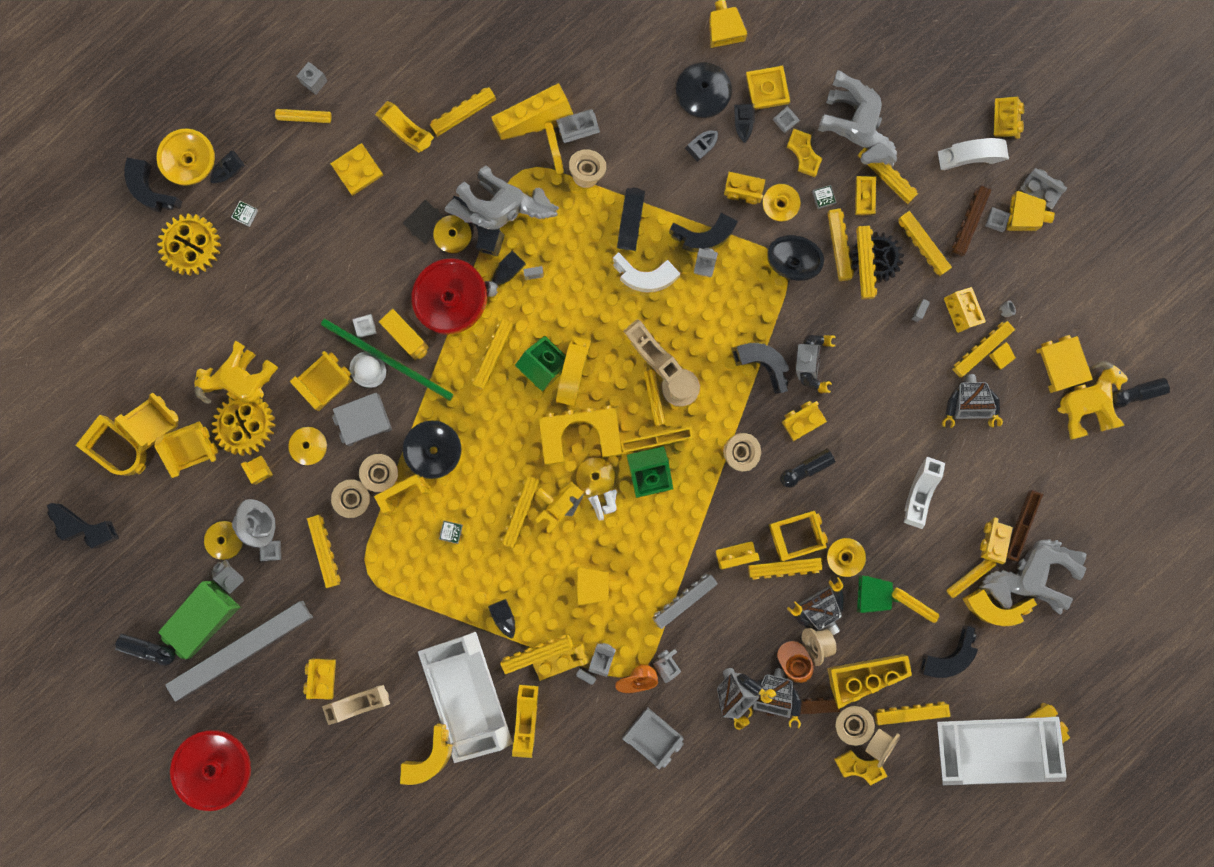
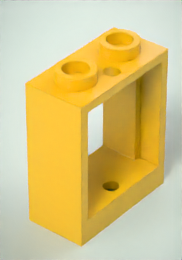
[379,309,429,360]
[768,511,828,561]

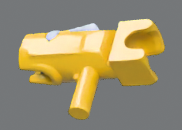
[535,482,584,533]

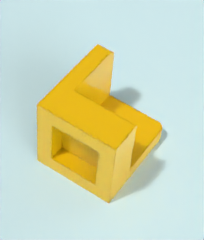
[241,456,273,485]

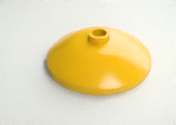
[157,129,215,185]

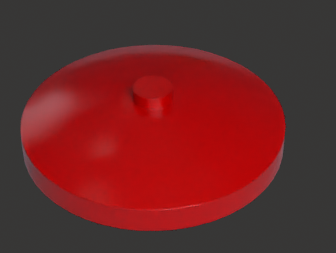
[411,259,487,335]
[170,730,251,811]

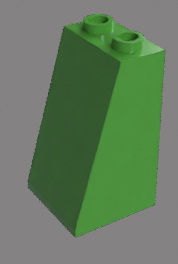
[158,581,240,659]

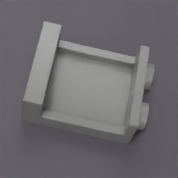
[332,393,392,446]
[622,707,684,769]

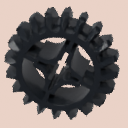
[852,232,904,283]

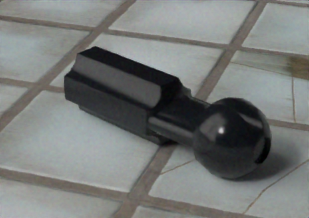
[1112,378,1170,408]
[780,448,836,488]
[115,633,175,666]

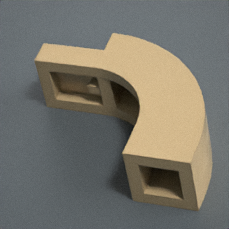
[623,319,683,383]
[322,685,390,725]

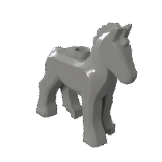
[818,70,897,166]
[445,166,559,230]
[979,539,1087,615]

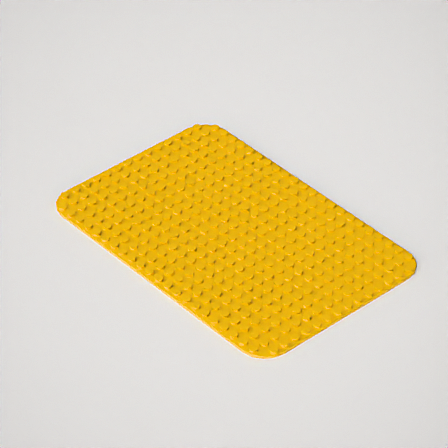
[364,167,788,678]

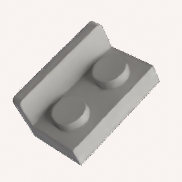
[1018,168,1067,211]

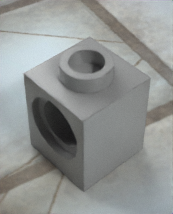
[297,62,328,95]

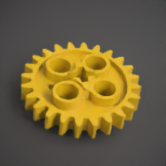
[157,213,221,276]
[212,397,276,456]

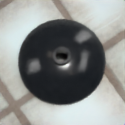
[676,62,732,118]
[767,235,824,281]
[403,421,462,479]

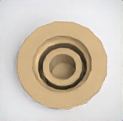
[569,150,606,188]
[662,369,700,407]
[723,433,761,472]
[359,454,398,492]
[331,480,370,518]
[801,628,836,666]
[835,706,875,746]
[865,729,901,768]

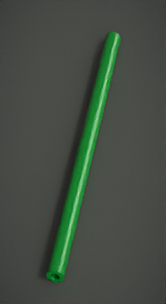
[321,319,454,401]

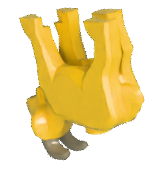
[194,340,278,404]
[1057,361,1128,440]

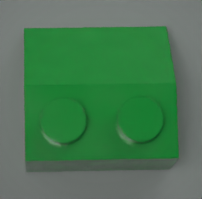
[515,336,566,392]
[626,446,673,498]

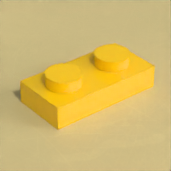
[855,176,876,216]

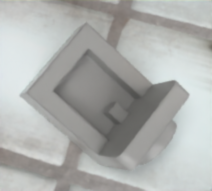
[694,248,718,277]
[211,559,244,594]
[588,643,616,677]
[653,649,681,683]

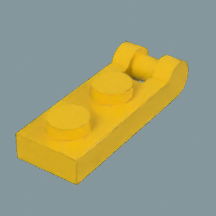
[533,643,590,681]

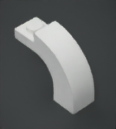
[938,138,1009,170]
[613,253,680,292]
[904,457,945,529]

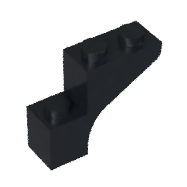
[452,196,505,257]
[47,503,119,549]

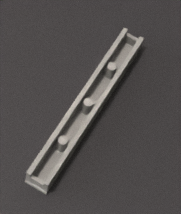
[166,601,313,702]

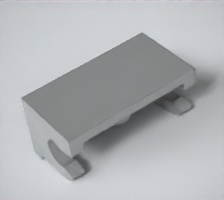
[556,109,600,143]

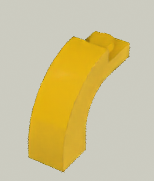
[375,101,434,153]
[556,336,591,406]
[962,589,1037,626]
[512,685,539,758]
[400,724,453,785]

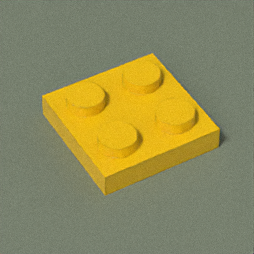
[746,66,790,110]
[330,143,384,196]

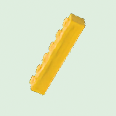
[430,87,496,137]
[858,147,918,204]
[827,208,854,281]
[898,211,952,276]
[856,226,877,300]
[472,319,514,390]
[952,321,1015,378]
[620,427,694,454]
[501,476,540,548]
[307,515,341,588]
[748,558,822,580]
[500,634,573,674]
[874,701,950,725]

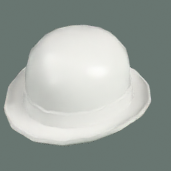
[349,352,386,388]

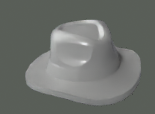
[232,499,275,547]

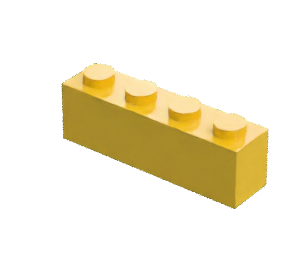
[491,83,573,140]
[827,654,912,709]

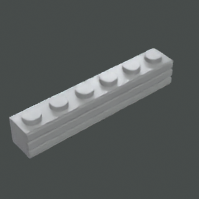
[652,573,718,629]

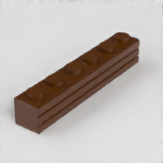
[951,185,992,256]
[1006,490,1044,562]
[766,697,840,716]

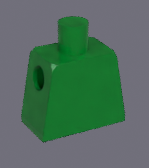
[857,575,900,613]

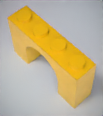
[539,406,622,465]

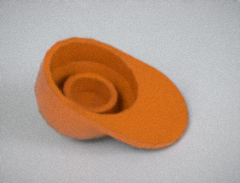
[777,641,814,683]
[615,665,658,693]

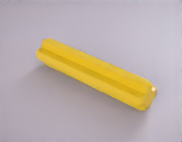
[275,109,332,123]
[644,369,665,426]
[946,559,996,598]
[892,588,940,623]

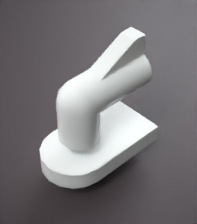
[588,490,617,521]

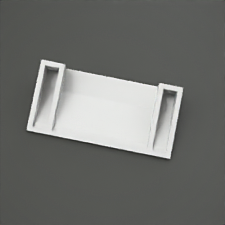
[418,632,513,763]
[937,717,1067,785]

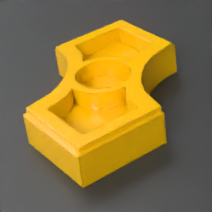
[544,122,564,175]
[787,128,822,177]
[834,750,888,786]

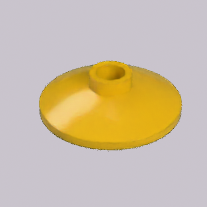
[762,184,801,222]
[433,215,471,253]
[288,427,327,465]
[576,458,615,496]
[204,521,243,560]
[827,538,866,577]

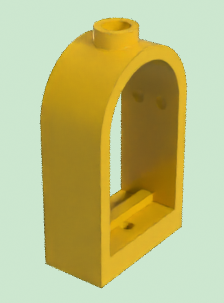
[76,415,147,476]

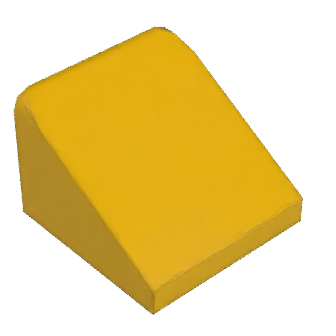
[989,342,1015,370]

